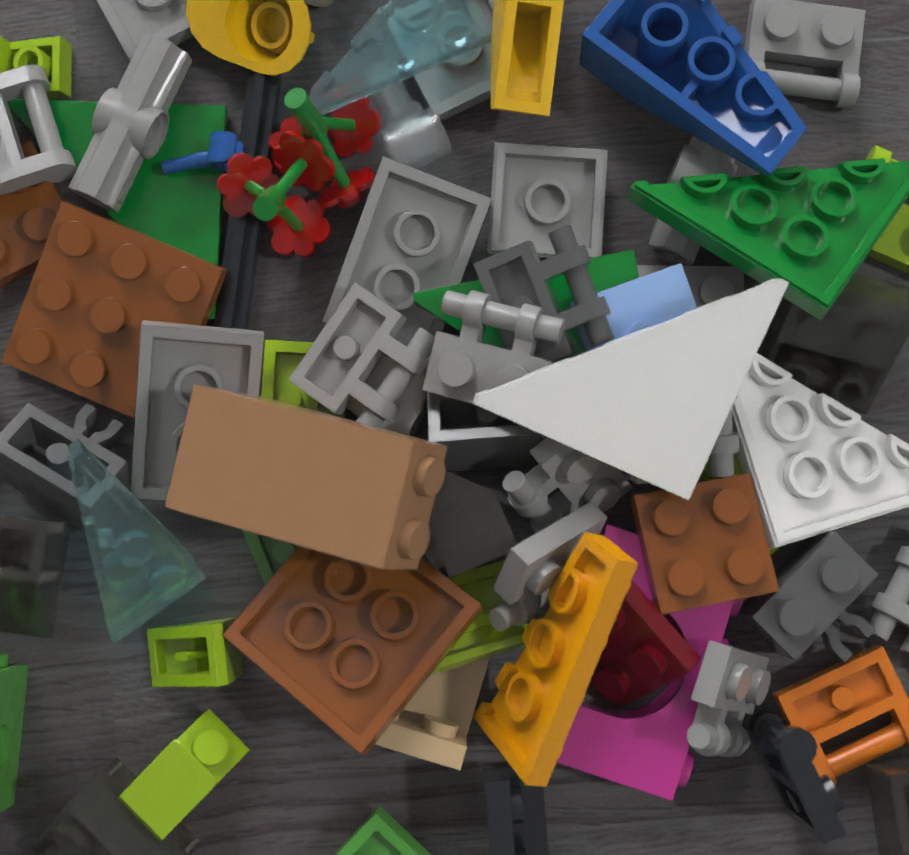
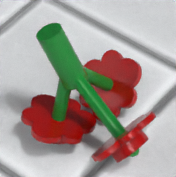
[268,88,381,209]
[217,130,336,257]

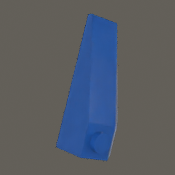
[579,0,807,177]

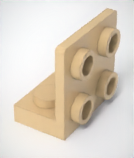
[375,657,490,771]

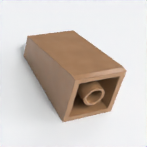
[165,384,448,570]

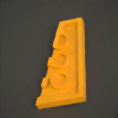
[473,532,638,787]

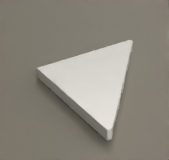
[472,278,789,500]
[732,353,909,549]

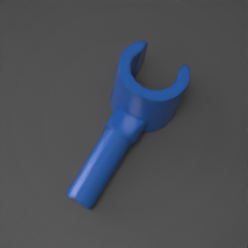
[161,131,243,175]

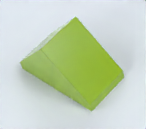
[147,617,243,687]

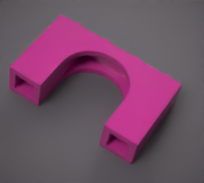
[557,524,744,801]

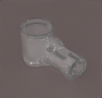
[363,61,452,170]

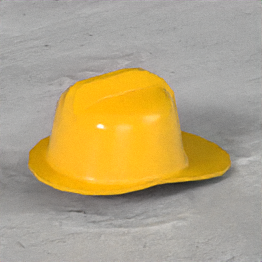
[186,0,315,76]

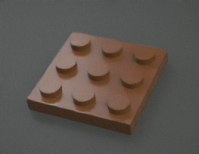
[1,201,228,419]
[223,546,483,757]

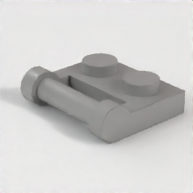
[744,0,866,109]
[0,65,77,196]

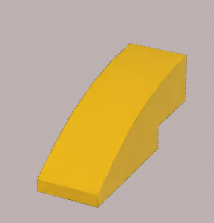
[490,0,564,117]

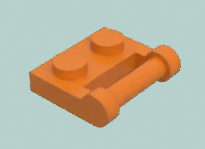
[772,645,909,785]

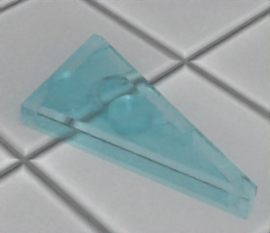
[309,0,492,116]
[67,439,207,644]

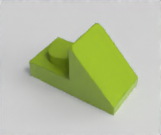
[117,709,250,842]

